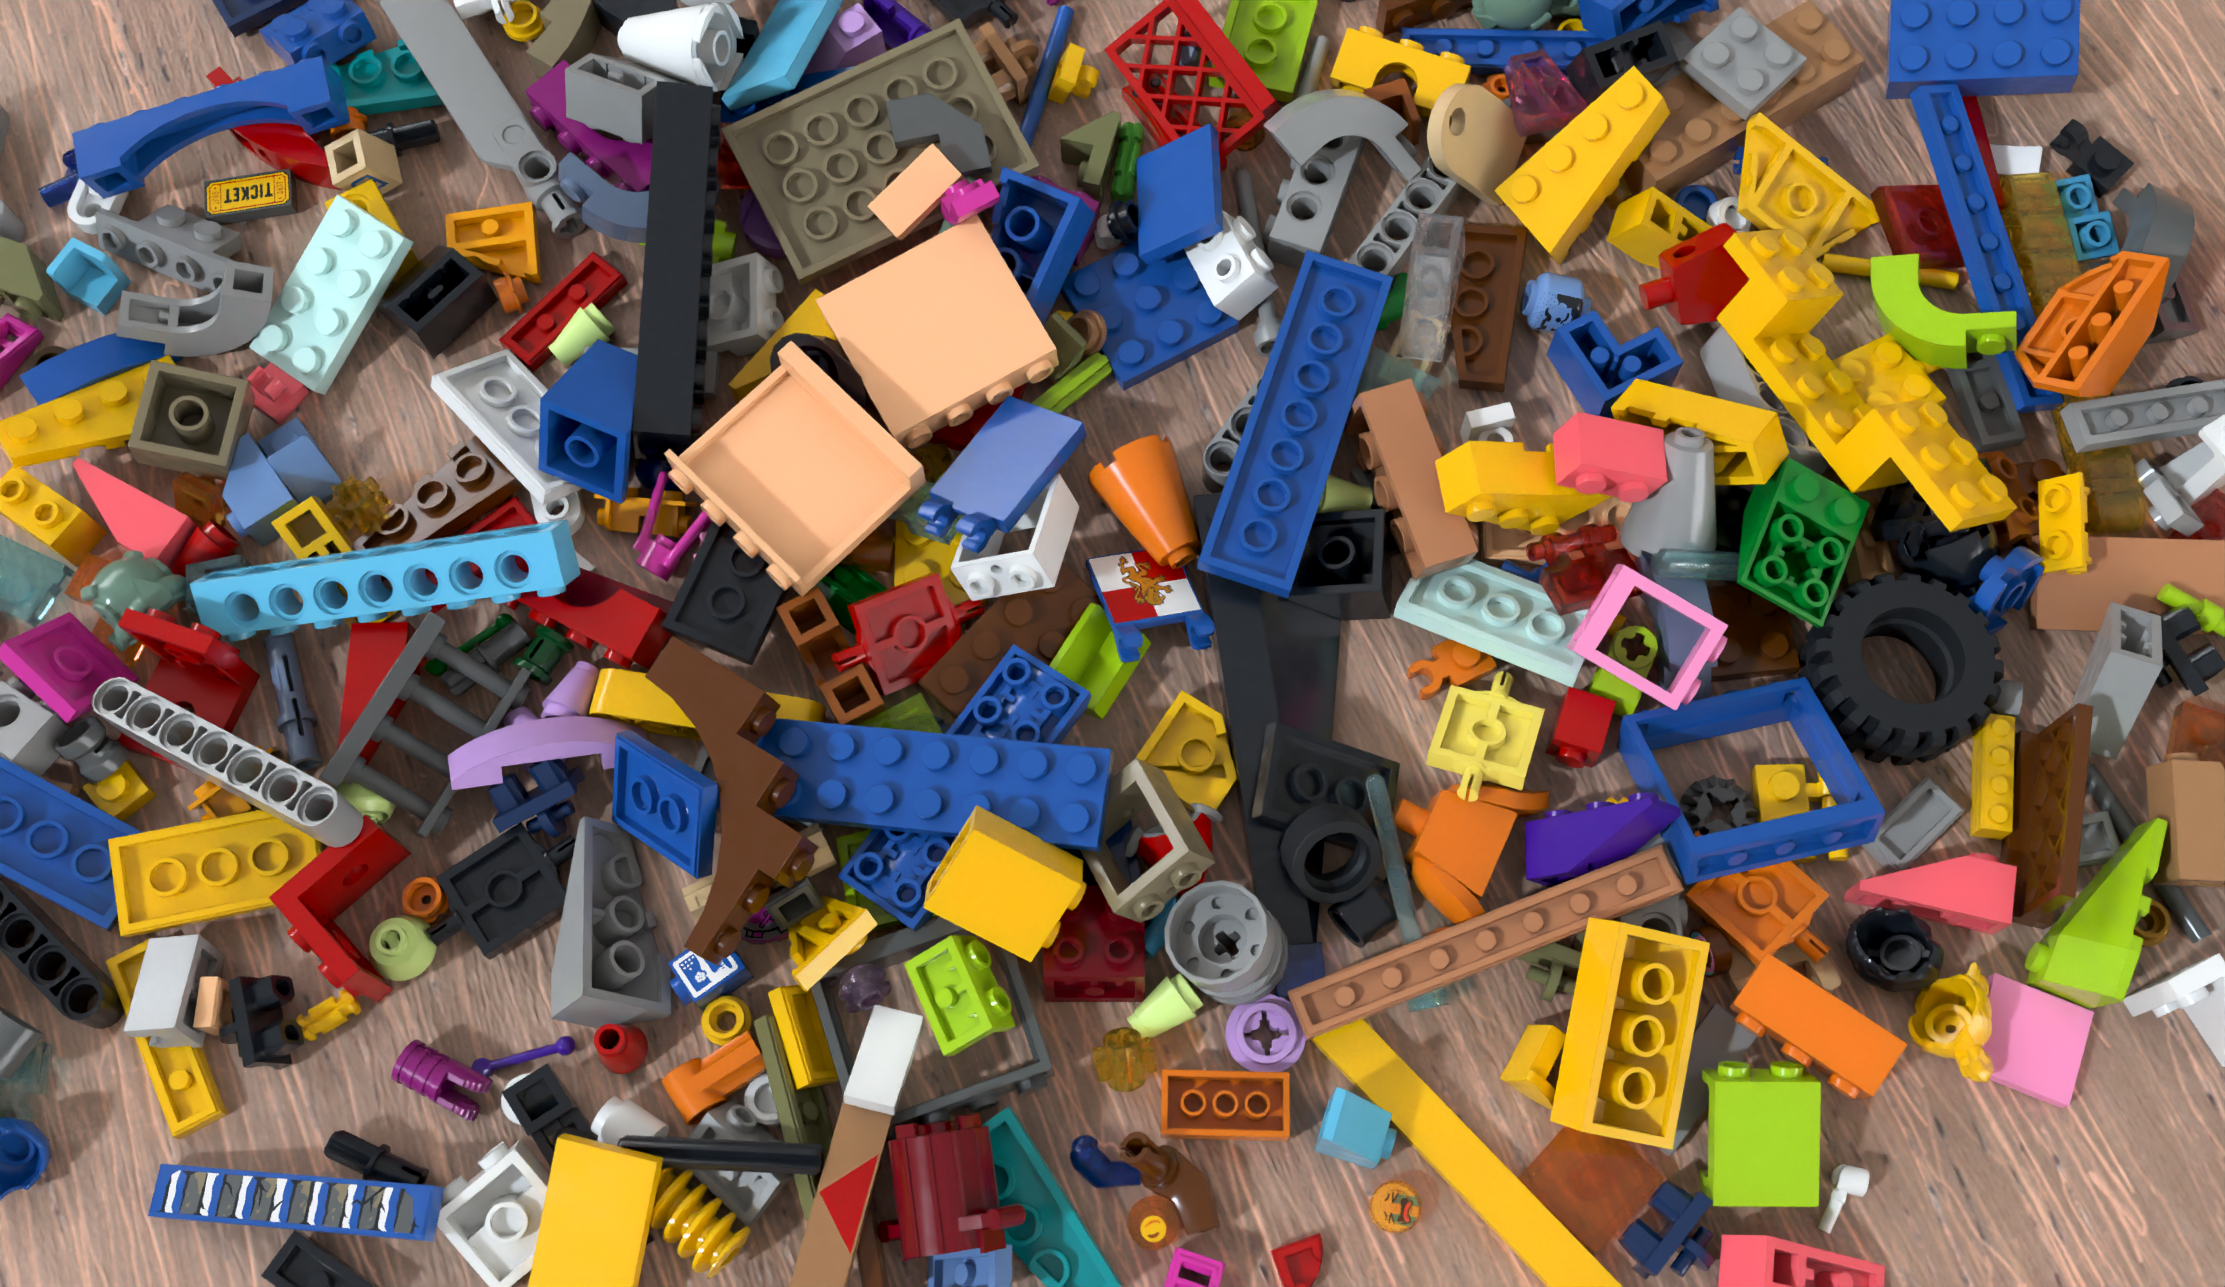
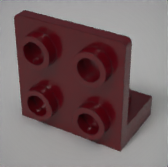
[1043,886,1145,1002]

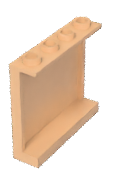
[816,214,1059,449]
[664,341,926,597]

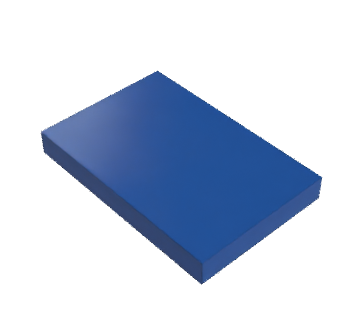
[1137,123,1223,265]
[612,730,718,879]

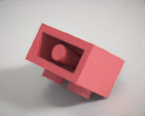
[1553,412,1668,503]

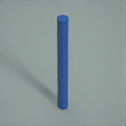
[1020,5,1074,149]

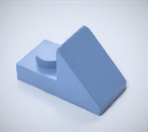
[258,417,348,504]
[928,1244,1013,1287]

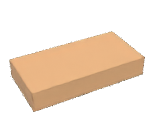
[868,143,965,241]

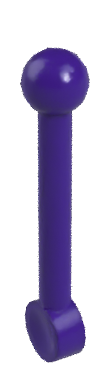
[472,1036,576,1077]

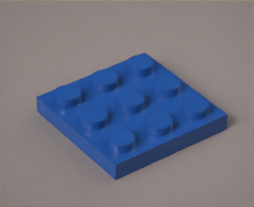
[1060,240,1239,391]

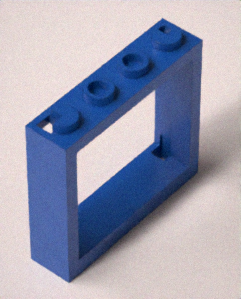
[1617,677,1886,885]

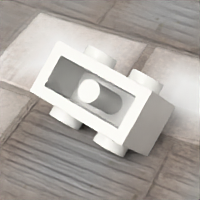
[1184,210,1279,321]

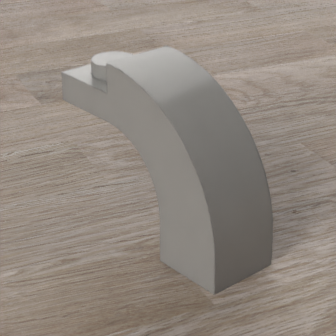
[1263,89,1422,182]
[116,260,274,357]

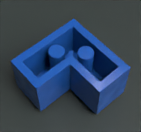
[1546,310,1684,418]

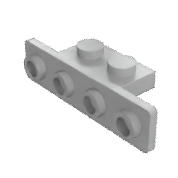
[95,204,243,293]

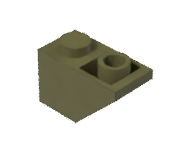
[0,236,64,323]

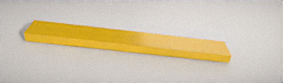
[1311,1019,1623,1287]

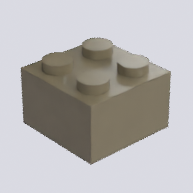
[128,360,255,481]

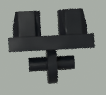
[2149,605,2225,697]
[219,975,304,1070]

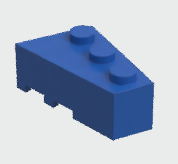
[1578,0,1719,40]

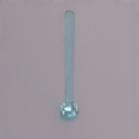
[1366,774,1449,1013]

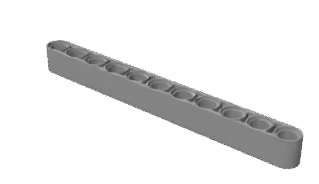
[1202,155,1464,493]

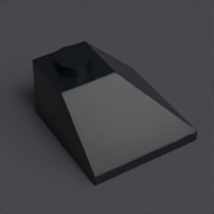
[1288,509,1392,621]

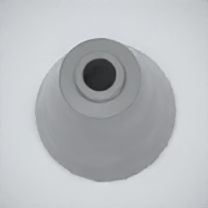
[1619,427,1717,567]

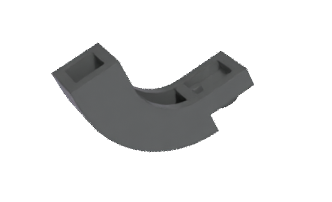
[2113,182,2195,304]

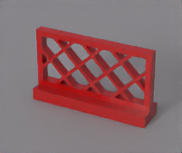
[1104,0,1281,161]

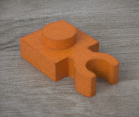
[1406,639,1497,700]

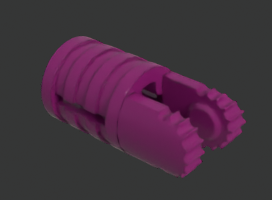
[391,1039,493,1121]

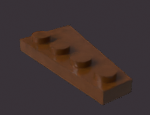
[1439,222,1527,392]
[352,435,524,582]

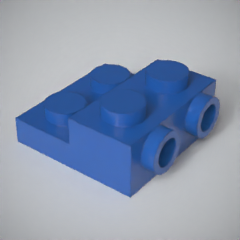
[259,0,377,66]

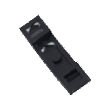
[502,1063,655,1246]

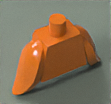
[1390,781,1550,925]

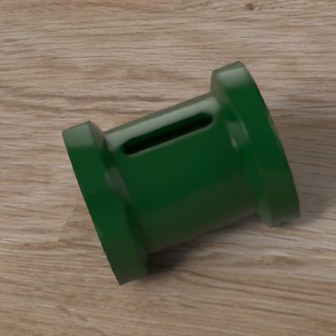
[512,624,575,686]

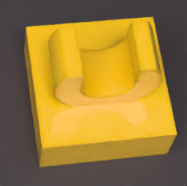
[1047,43,1100,105]

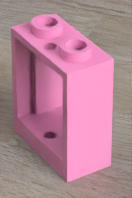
[1566,564,1729,711]

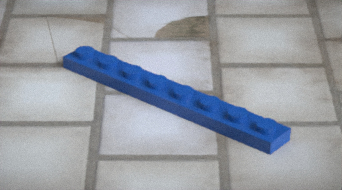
[1910,84,2064,413]

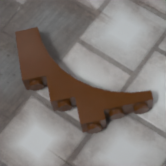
[645,636,818,965]

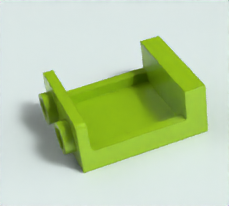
[1699,1061,1821,1207]

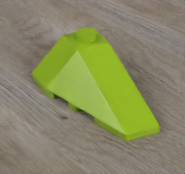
[2025,818,2168,1009]

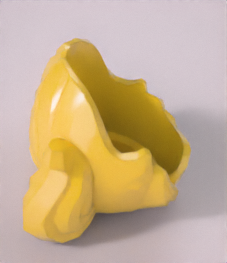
[1908,962,1994,1083]

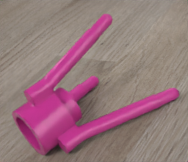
[632,471,713,582]

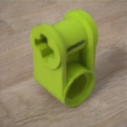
[1587,625,1658,718]

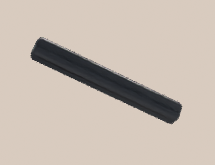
[617,1135,824,1175]

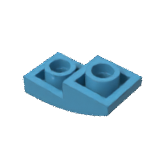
[2040,174,2120,264]

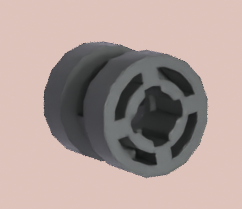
[55,716,129,784]

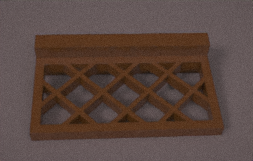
[2000,703,2093,930]

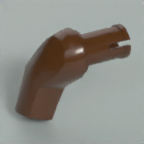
[1120,1132,1221,1235]

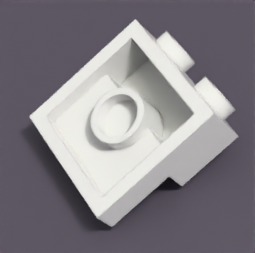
[707,252,784,357]
[437,1140,550,1287]

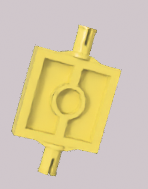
[1426,671,1545,802]

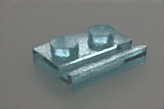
[0,534,74,627]

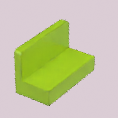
[1049,603,1151,720]

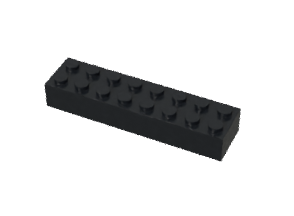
[632,81,721,461]

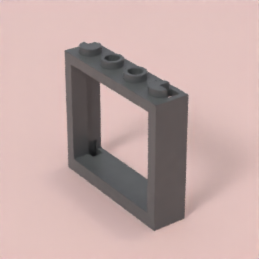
[811,917,1055,1145]

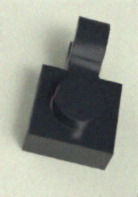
[2050,119,2135,198]

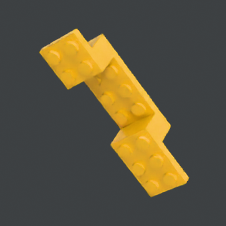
[1716,228,2017,532]

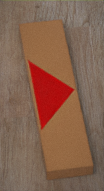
[789,1099,897,1287]

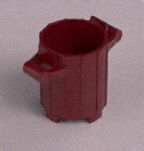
[877,1113,1026,1261]

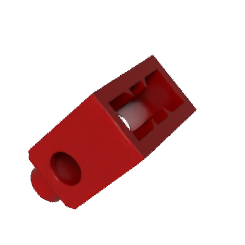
[1639,222,1748,325]

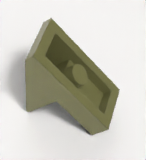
[1060,111,1122,208]

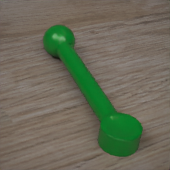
[426,613,513,677]

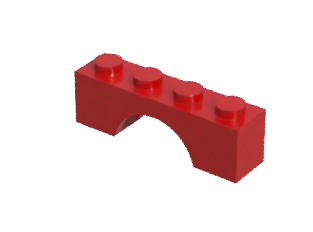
[480,555,670,670]

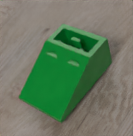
[1737,458,1870,628]

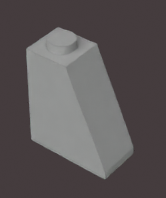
[2070,602,2163,760]

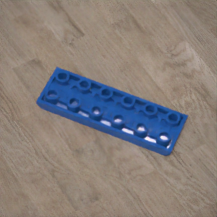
[837,644,1091,932]

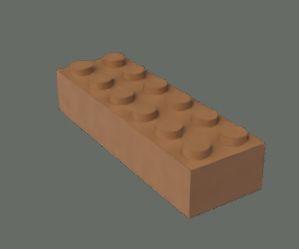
[1620,0,1865,196]

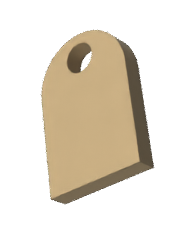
[1427,83,1531,206]

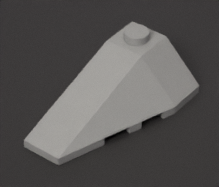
[551,816,671,1028]

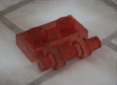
[1526,523,1642,616]

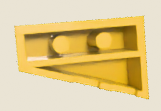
[1611,379,1789,485]
[1435,441,1613,536]

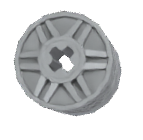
[1164,880,1289,1006]

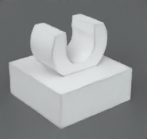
[1460,402,1516,444]

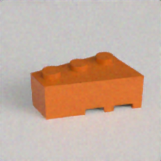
[1729,952,1908,1100]

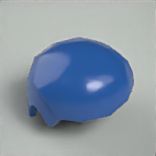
[0,1117,51,1200]

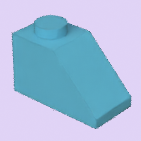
[1314,1087,1397,1170]

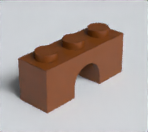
[776,586,891,728]

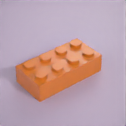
[1160,1069,1290,1142]

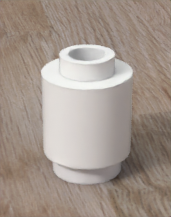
[591,1096,669,1146]

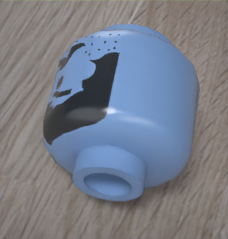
[1520,272,1591,334]

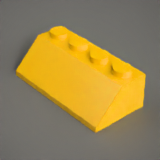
[1550,917,1710,1150]

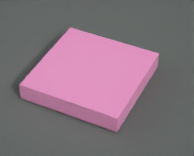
[1982,973,2094,1109]

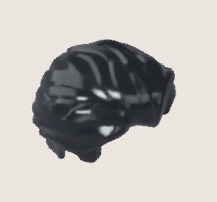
[1845,906,1944,992]

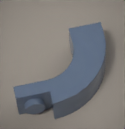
[558,152,721,243]
[1635,550,1718,708]

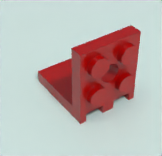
[118,608,260,771]
[269,815,411,1003]

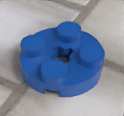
[1967,546,2044,636]

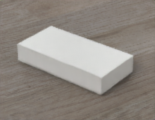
[844,1005,924,1116]

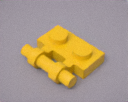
[1750,764,1849,863]

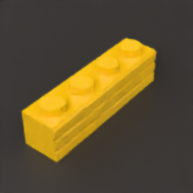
[1970,713,2015,840]

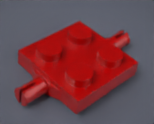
[832,572,984,696]

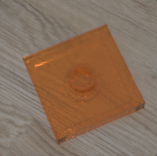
[1517,1126,1664,1255]

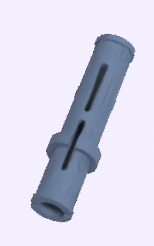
[263,633,322,771]

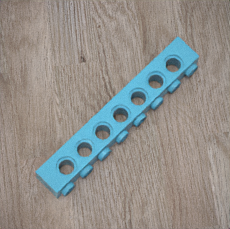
[189,519,581,642]

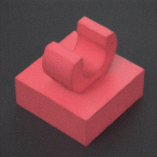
[246,362,310,425]

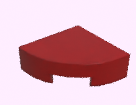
[1270,1233,1323,1287]

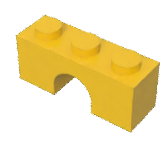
[1330,26,1471,125]

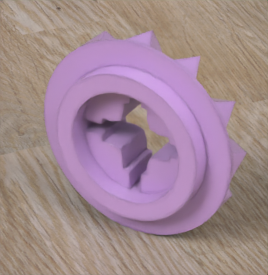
[1225,994,1306,1072]

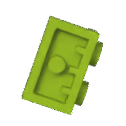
[904,935,1015,1056]

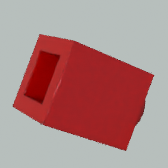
[1545,686,1616,768]

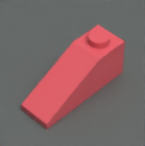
[72,458,197,568]
[1844,853,2017,935]
[1718,1235,1885,1287]

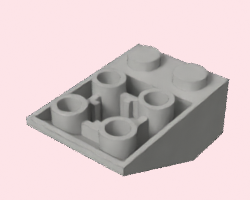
[565,53,691,144]

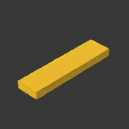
[106,937,228,1139]

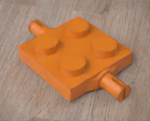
[1684,831,1831,966]

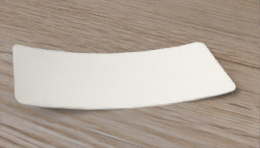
[1990,144,2043,175]

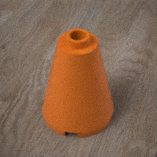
[1088,434,1200,569]

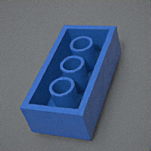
[1885,0,2080,100]

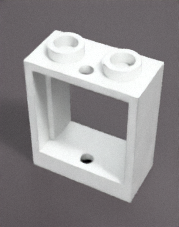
[950,474,1080,601]

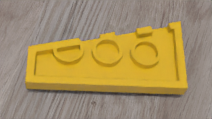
[0,355,176,468]

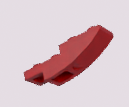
[206,66,343,190]

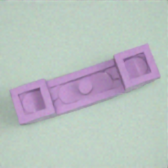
[447,716,647,790]

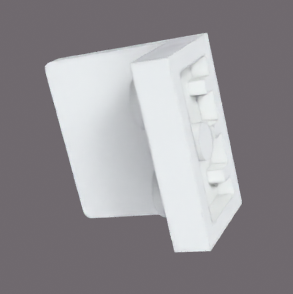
[2123,953,2225,1067]

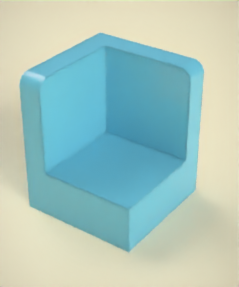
[46,237,131,315]

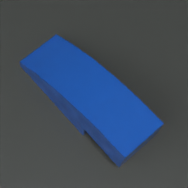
[19,333,184,405]

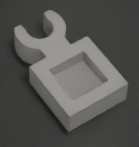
[2128,457,2205,537]

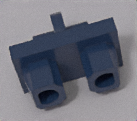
[488,759,585,838]
[1618,1180,1714,1279]

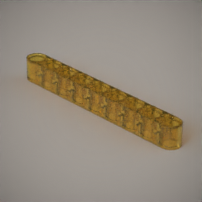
[1998,172,2146,535]

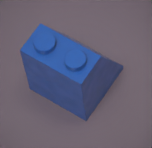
[538,339,638,504]

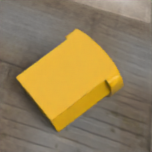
[1500,1025,1566,1110]

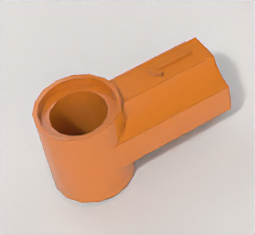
[662,1030,767,1126]

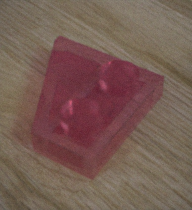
[1504,50,1589,137]

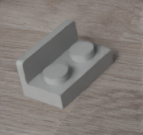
[689,1100,794,1226]

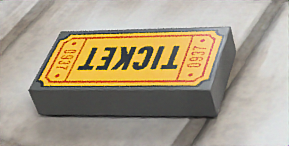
[204,169,297,225]

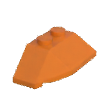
[2014,251,2170,397]

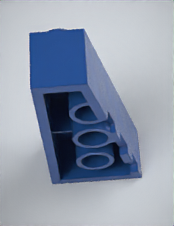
[991,166,1096,325]

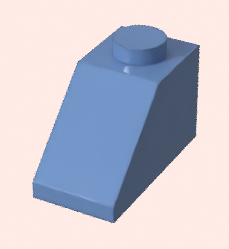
[222,432,300,547]

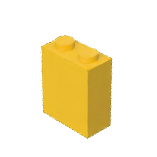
[923,805,1086,962]

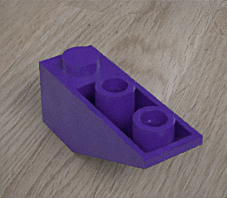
[1525,793,1681,887]

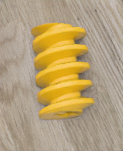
[650,1168,752,1279]

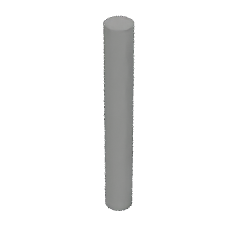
[1295,35,1331,99]

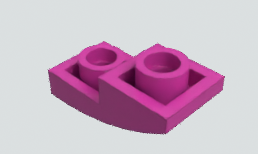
[941,178,1000,225]

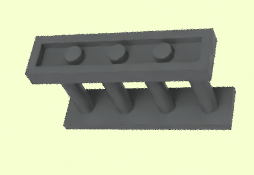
[318,611,532,839]

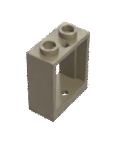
[1080,758,1216,923]

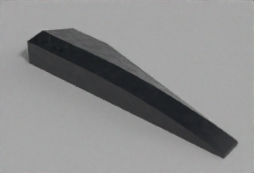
[1193,492,1341,963]

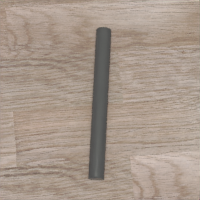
[2086,764,2212,944]

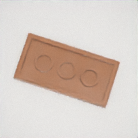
[2030,535,2225,636]

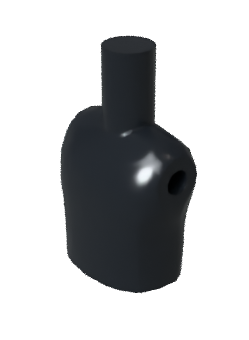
[1327,863,1413,948]

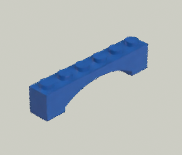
[72,56,350,199]

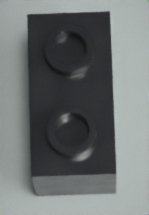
[1565,20,1679,108]

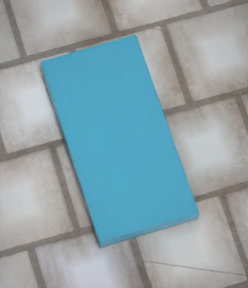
[721,0,844,111]

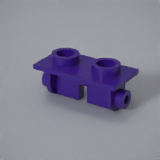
[862,0,932,49]

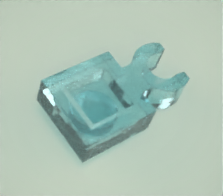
[0,1042,54,1124]

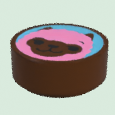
[1689,925,1732,978]

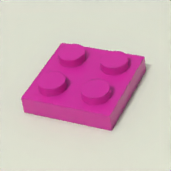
[0,612,139,723]

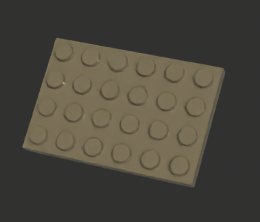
[721,18,1040,286]

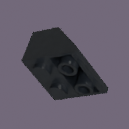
[375,246,499,359]

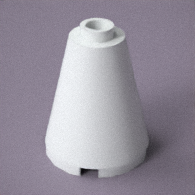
[617,2,743,92]

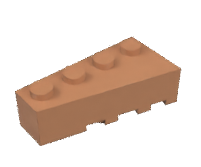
[1343,378,1479,581]

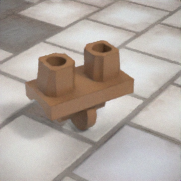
[973,22,1039,107]

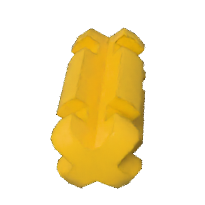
[296,989,362,1041]

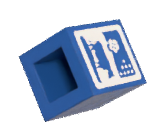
[668,949,754,1012]

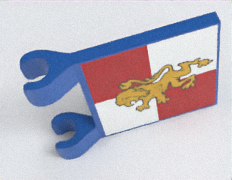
[1085,549,1215,663]

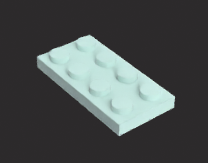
[249,194,414,395]
[1393,559,1592,688]

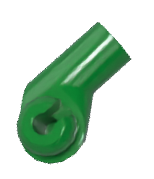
[1376,272,1415,331]

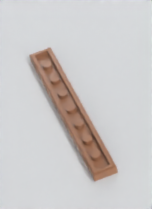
[1287,844,1684,1041]

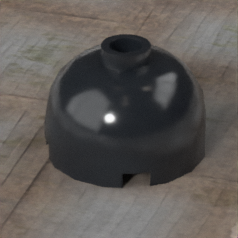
[1896,522,2000,598]

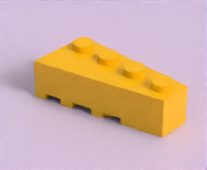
[1494,66,1670,266]

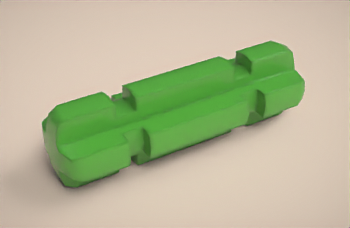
[1110,122,1145,202]

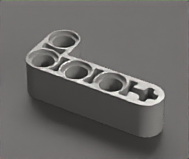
[1700,325,1830,475]

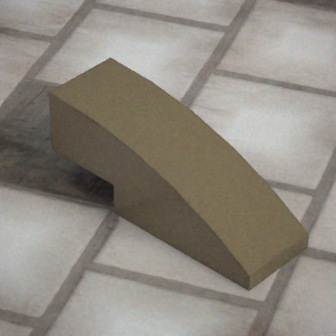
[526,0,602,78]

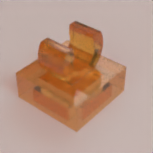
[172,471,228,527]

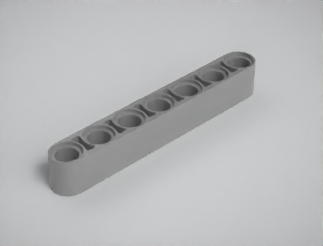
[92,677,363,848]

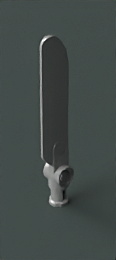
[379,0,587,239]

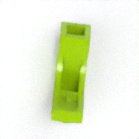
[1870,254,2017,369]

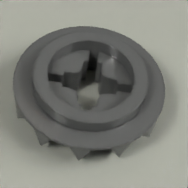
[1679,775,1759,835]

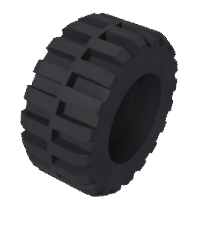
[1798,573,2004,766]

